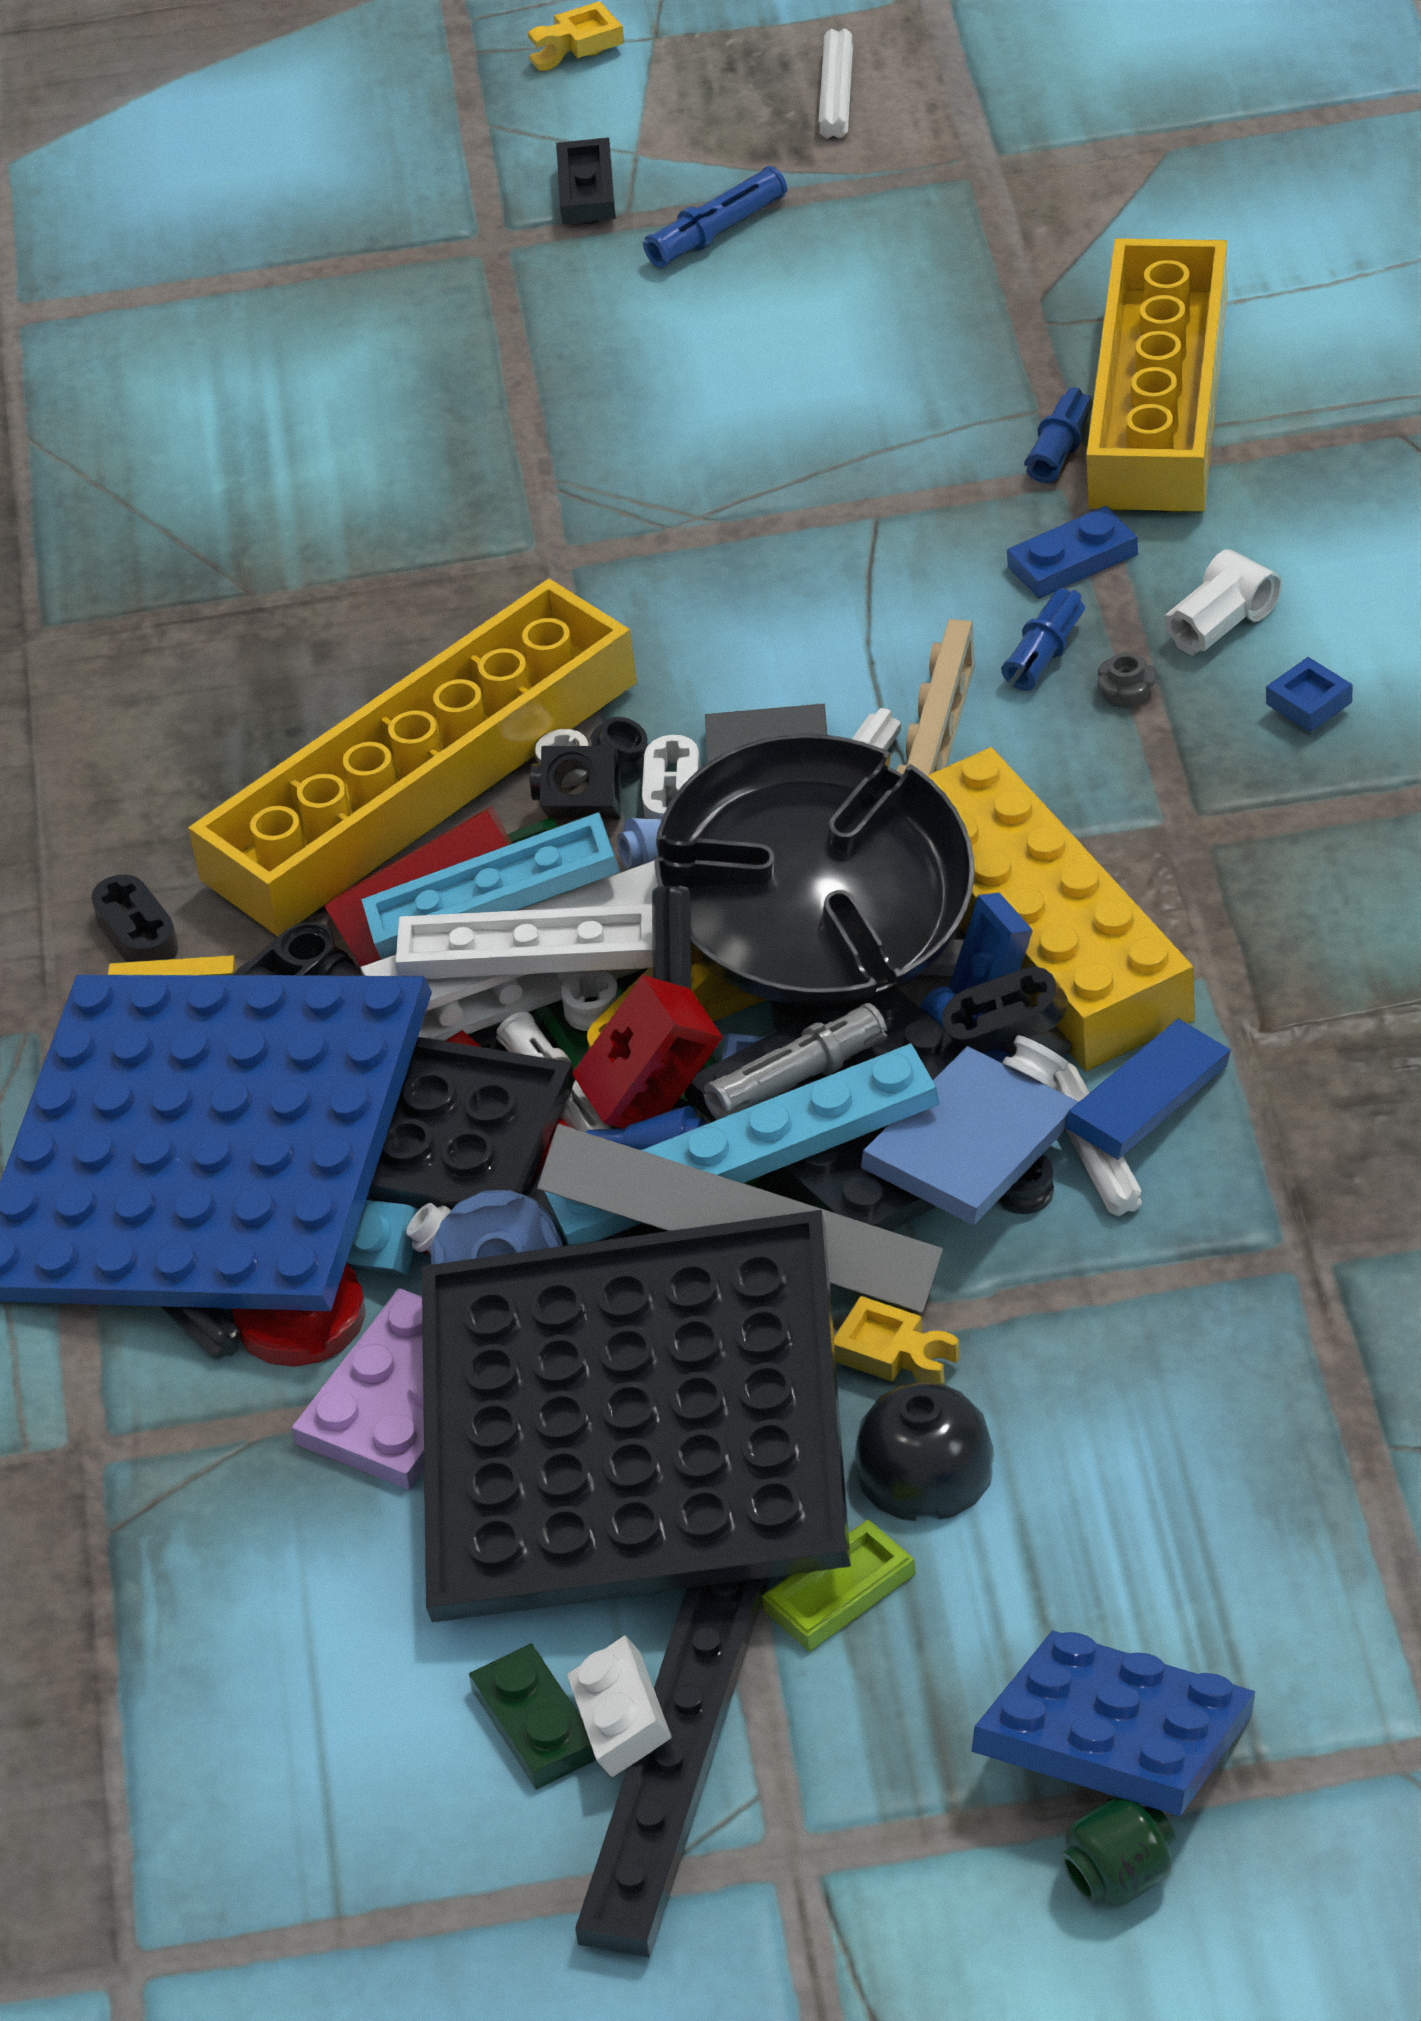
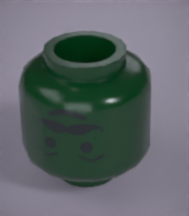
[1061,1796,1176,1907]

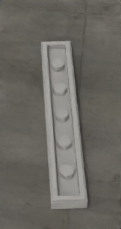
[536,1124,943,1313]

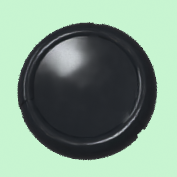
[654,734,974,1007]

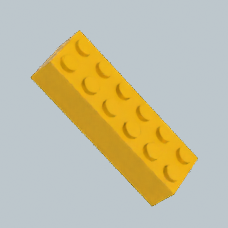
[1086,238,1228,512]
[927,747,1195,1072]

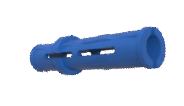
[643,166,787,268]

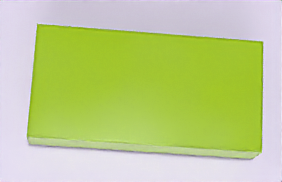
[762,1519,916,1652]

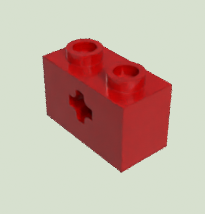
[572,975,723,1128]

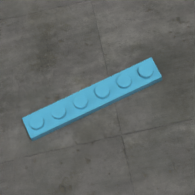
[544,1043,940,1245]

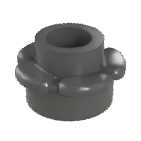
[1097,652,1157,708]

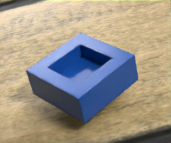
[1266,657,1353,732]

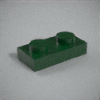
[468,1643,596,1790]

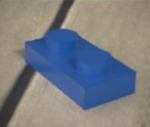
[1007,506,1138,599]
[948,892,1033,1016]

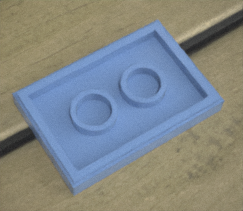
[861,1046,1079,1225]

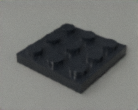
[366,1037,575,1210]

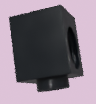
[530,746,623,818]

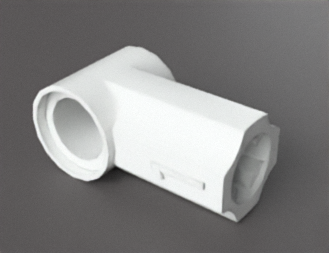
[1165,549,1282,656]

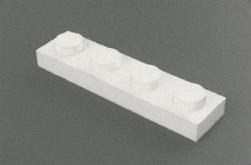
[396,904,653,979]

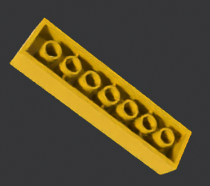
[188,578,637,937]

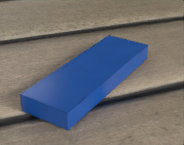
[1065,1018,1231,1160]

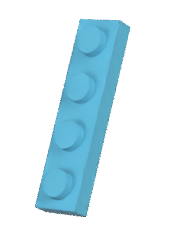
[361,812,620,960]

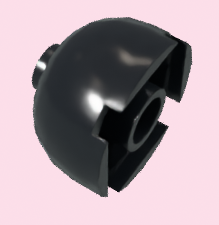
[855,1381,994,1521]

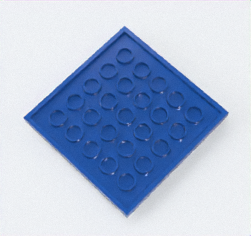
[0,975,432,1311]

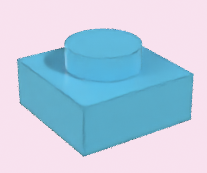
[346,1200,419,1275]

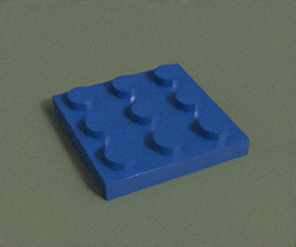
[971,1630,1255,1816]

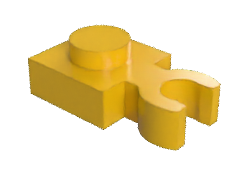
[834,1296,960,1384]

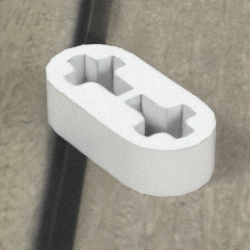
[642,734,701,819]

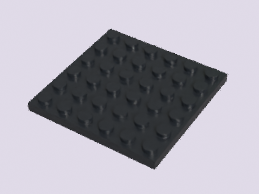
[422,1210,851,1623]

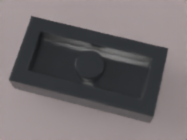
[556,137,616,224]

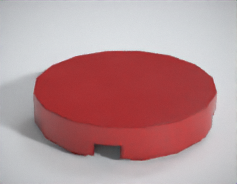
[232,1263,366,1367]

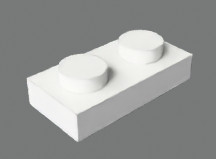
[567,1635,672,1778]

